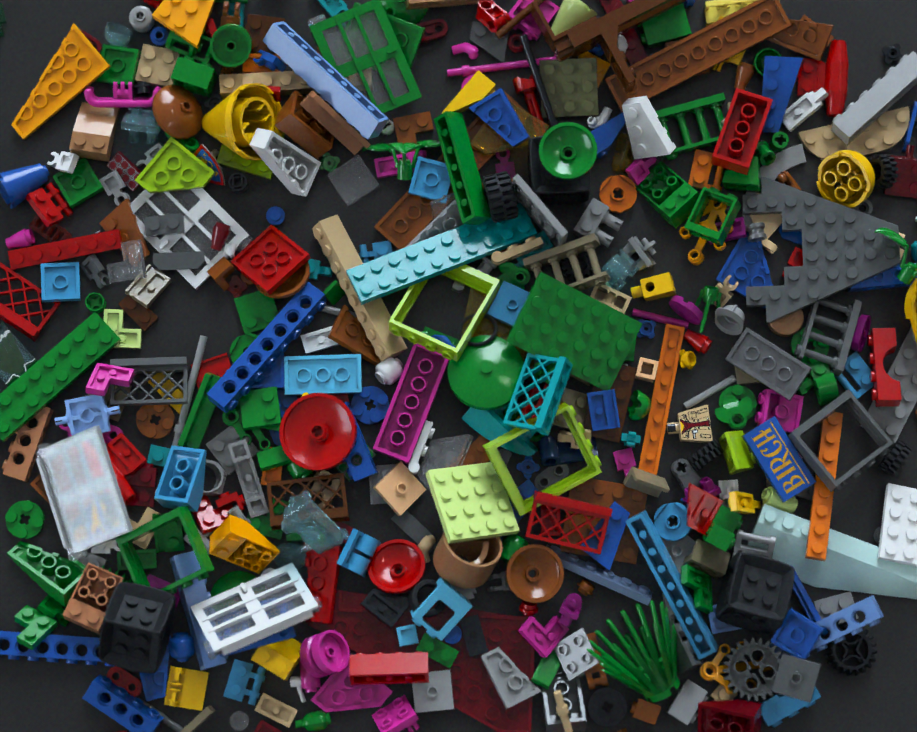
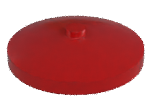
[279,393,357,471]

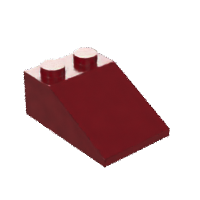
[698,700,762,732]

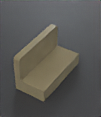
[623,467,670,498]
[683,539,731,579]

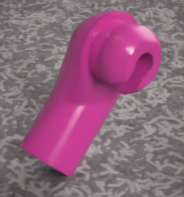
[451,42,479,59]

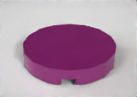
[669,295,703,325]

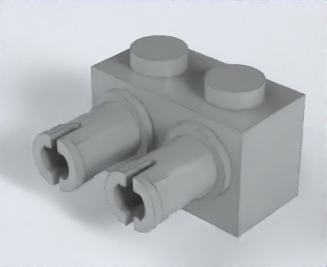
[573,197,624,248]

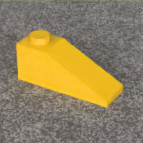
[441,70,496,114]

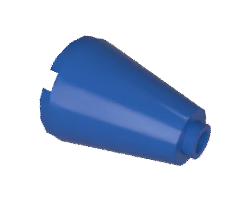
[0,163,50,209]

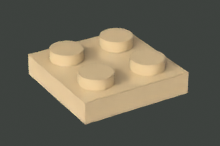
[135,44,181,87]

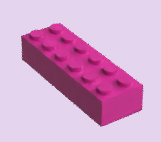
[373,344,449,465]

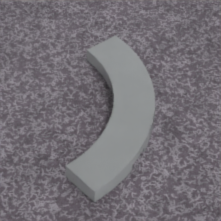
[742,144,806,232]

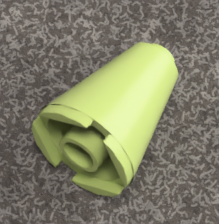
[551,0,598,36]

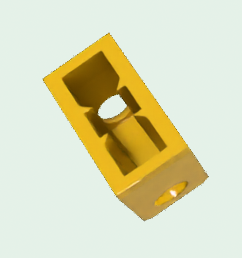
[631,272,676,301]

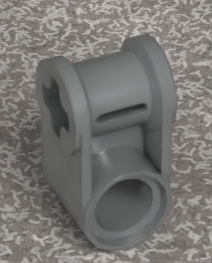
[671,459,702,491]

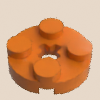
[599,175,637,214]

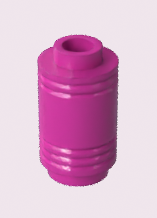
[299,661,321,693]

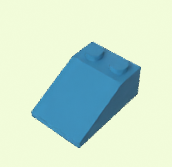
[154,445,207,512]

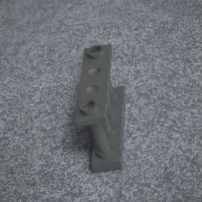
[794,298,862,377]

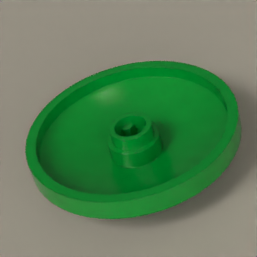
[448,335,524,410]

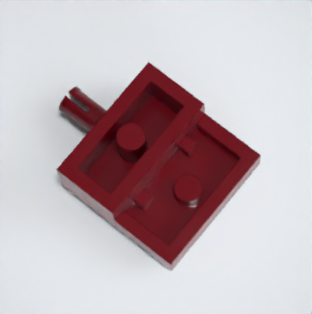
[884,145,917,198]

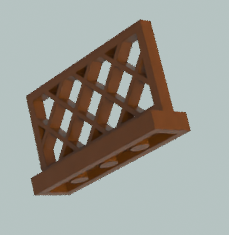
[266,473,350,531]

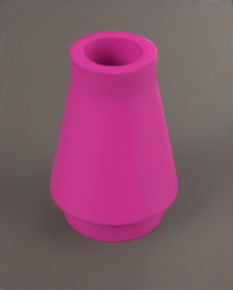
[5,228,35,249]

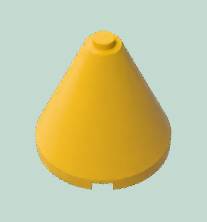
[202,83,283,160]

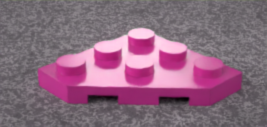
[311,659,393,712]

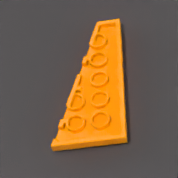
[152,0,215,49]

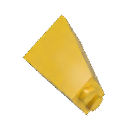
[251,638,302,681]

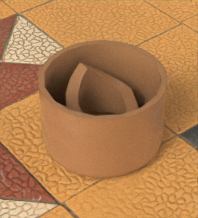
[433,532,503,589]

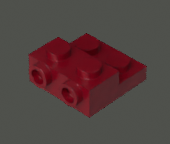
[125,463,158,508]

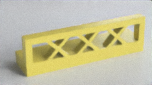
[703,0,780,26]

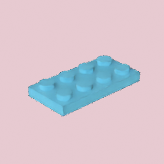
[284,354,362,396]

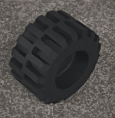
[483,171,518,223]

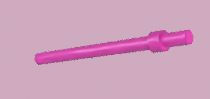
[447,56,557,77]

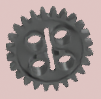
[723,637,782,701]

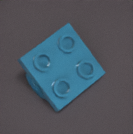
[337,528,381,578]

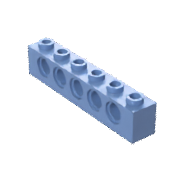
[769,595,884,659]

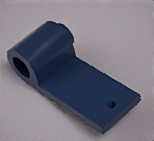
[538,436,599,467]

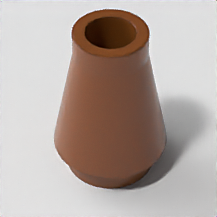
[734,62,755,90]

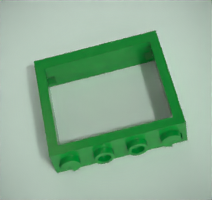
[116,506,215,595]

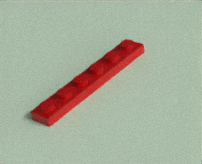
[8,229,123,270]

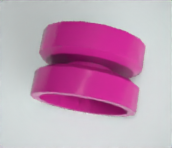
[300,630,350,678]

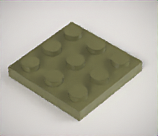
[539,58,599,117]

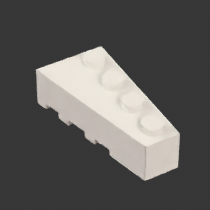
[250,128,321,197]

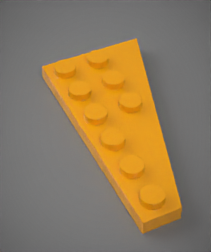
[11,23,111,140]

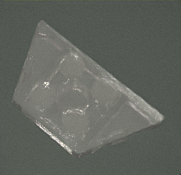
[417,434,473,491]

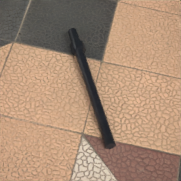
[520,34,559,129]

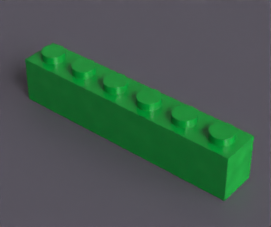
[433,111,491,225]

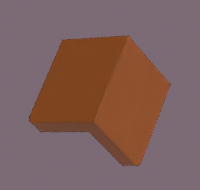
[207,256,234,291]

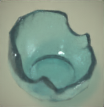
[104,22,133,47]

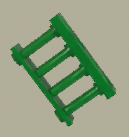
[656,92,726,160]

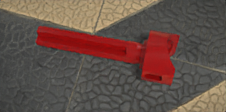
[512,75,546,137]

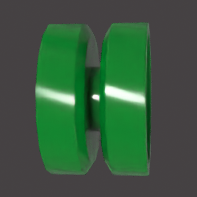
[210,24,252,67]

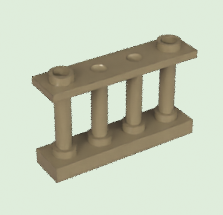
[522,233,611,291]

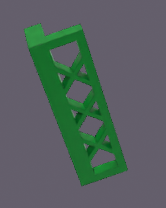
[177,372,221,449]

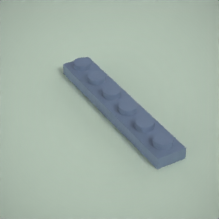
[546,545,653,606]

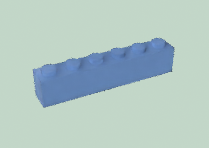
[170,551,228,671]

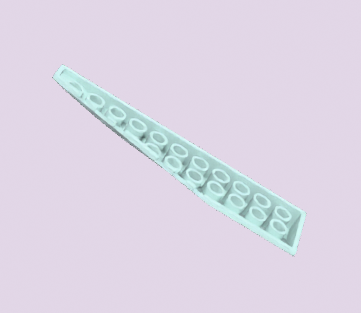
[747,504,917,599]

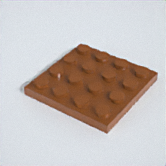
[560,478,647,565]

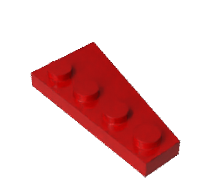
[304,542,342,624]

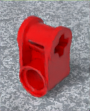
[476,0,511,33]

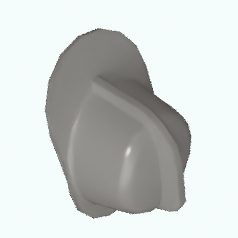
[715,304,745,335]

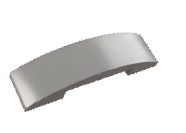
[227,439,269,518]

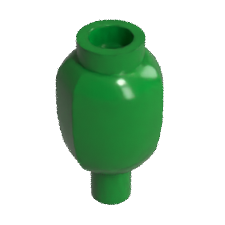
[295,710,331,731]

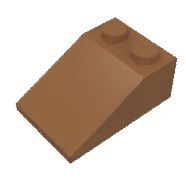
[69,102,120,162]

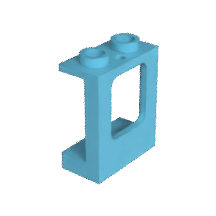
[410,577,472,641]

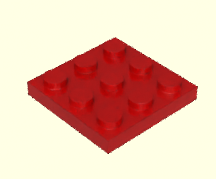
[230,224,311,295]

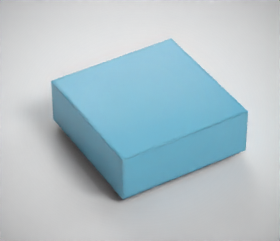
[396,624,419,647]

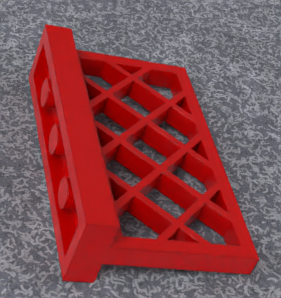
[0,262,61,342]
[525,490,613,554]

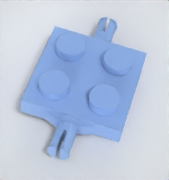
[55,395,121,436]

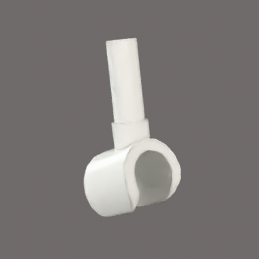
[223,243,236,260]
[290,676,306,703]

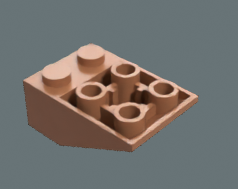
[63,562,124,635]

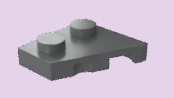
[470,21,509,63]

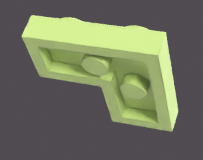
[103,309,142,349]

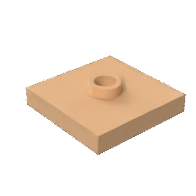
[373,461,426,516]

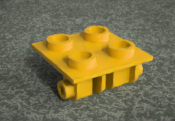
[164,666,209,711]

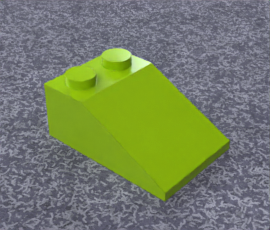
[719,430,756,475]

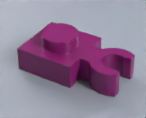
[495,149,516,178]

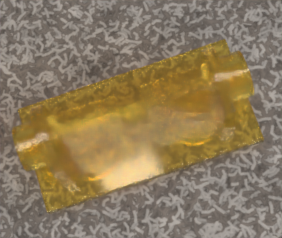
[611,133,633,174]

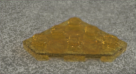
[471,102,549,155]

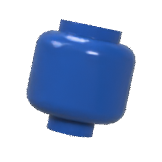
[169,632,195,662]

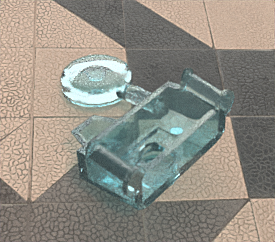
[274,490,349,570]

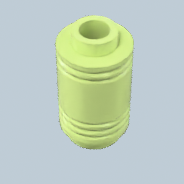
[761,486,798,513]

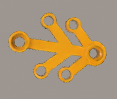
[679,200,734,265]
[700,641,772,695]

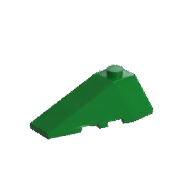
[7,541,86,607]

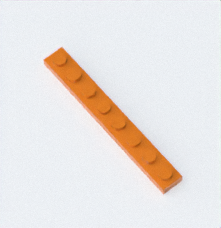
[638,324,685,475]
[805,412,843,561]

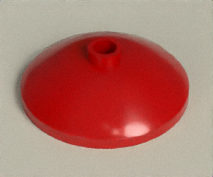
[368,539,426,594]

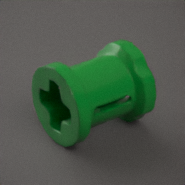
[770,131,789,152]
[755,141,776,166]

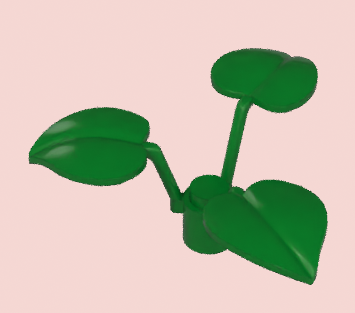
[362,140,441,180]
[874,228,917,285]

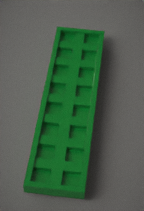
[0,312,121,442]

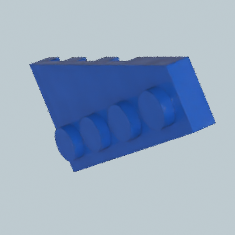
[762,56,803,133]

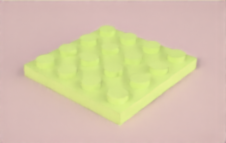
[425,462,520,544]

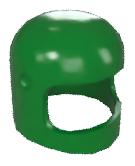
[500,534,529,564]

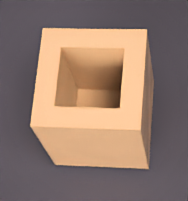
[634,357,659,383]

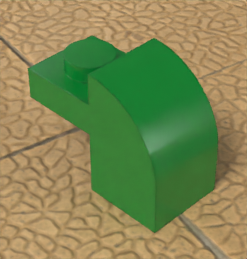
[807,361,839,407]

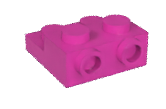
[508,0,560,41]
[754,389,804,433]

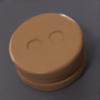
[768,309,804,337]

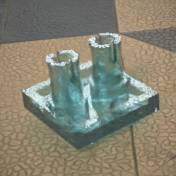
[121,107,161,145]

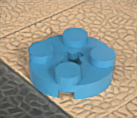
[654,502,692,542]

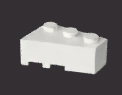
[622,96,676,159]

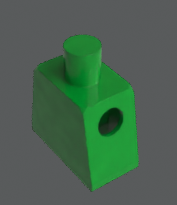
[722,156,761,192]

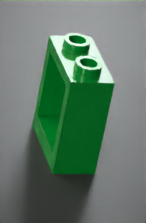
[684,187,741,246]

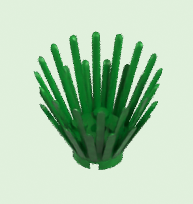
[586,600,680,702]

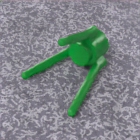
[695,285,722,333]

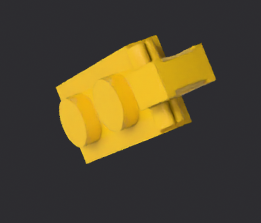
[728,491,761,515]

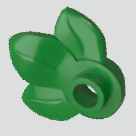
[497,262,531,290]
[715,393,752,430]

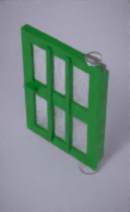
[307,0,422,127]

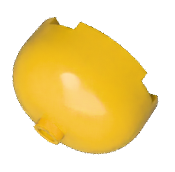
[816,150,875,208]

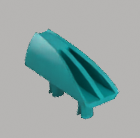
[462,403,539,456]

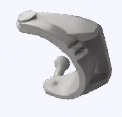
[203,459,227,496]

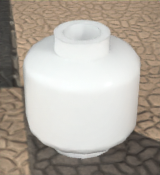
[375,357,403,385]

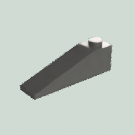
[663,595,704,674]

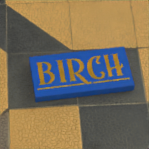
[741,416,816,502]

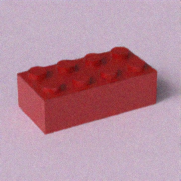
[711,88,773,175]

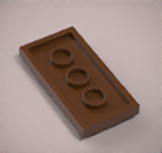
[583,365,637,443]

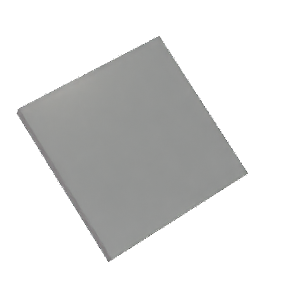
[512,174,568,247]

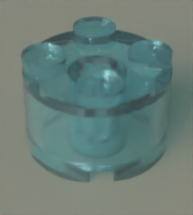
[601,248,639,291]

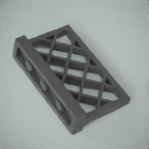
[110,356,189,406]

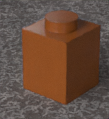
[630,699,661,725]

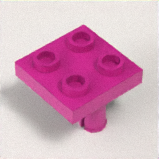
[372,695,419,732]

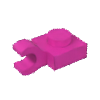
[625,157,657,185]
[613,447,636,477]

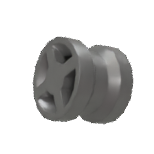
[746,222,767,242]

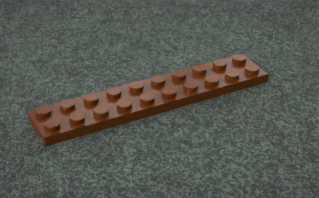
[605,0,792,113]
[374,90,530,250]

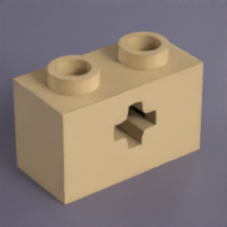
[590,285,632,314]

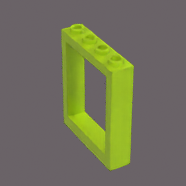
[388,265,500,362]
[483,402,602,516]

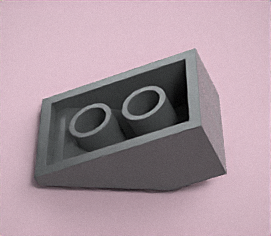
[541,670,587,732]

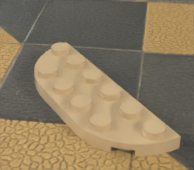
[798,106,910,160]

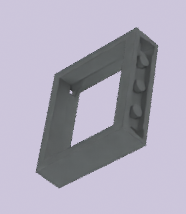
[788,389,893,492]

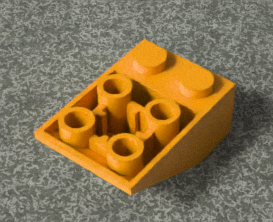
[209,514,280,574]

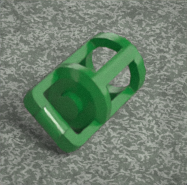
[165,30,213,63]

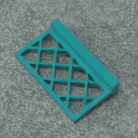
[503,353,573,436]

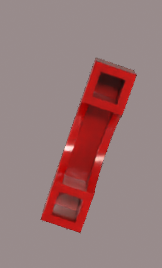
[867,328,902,407]

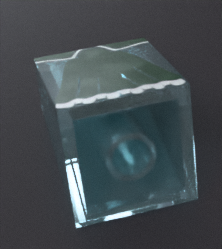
[0,322,37,386]

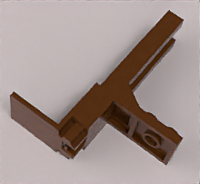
[531,0,686,94]

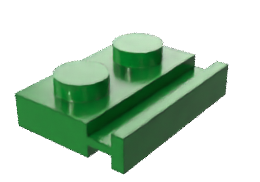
[152,513,185,553]

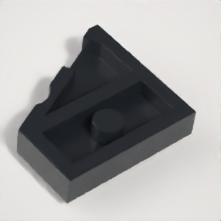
[361,589,410,629]

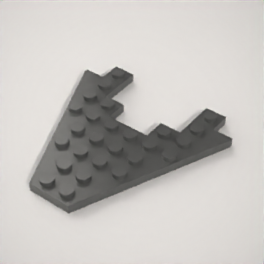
[743,177,900,324]

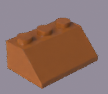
[275,90,334,159]

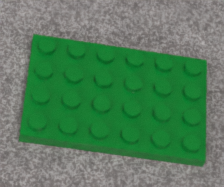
[506,272,643,390]

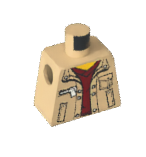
[667,405,713,443]

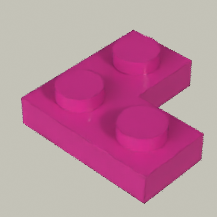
[85,363,135,397]
[518,616,569,658]

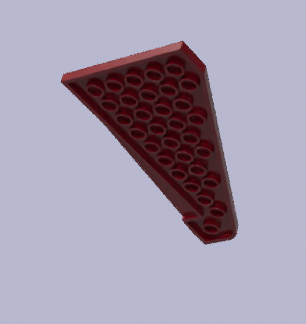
[303,587,536,732]

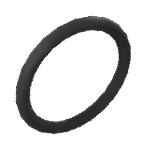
[457,313,498,347]

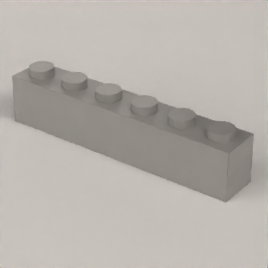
[831,51,917,145]

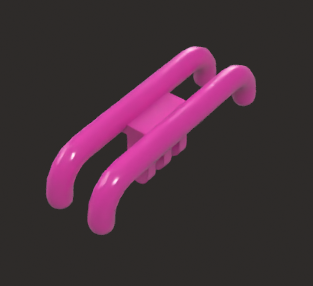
[84,82,161,107]

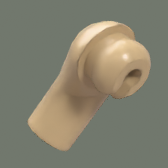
[418,535,436,563]

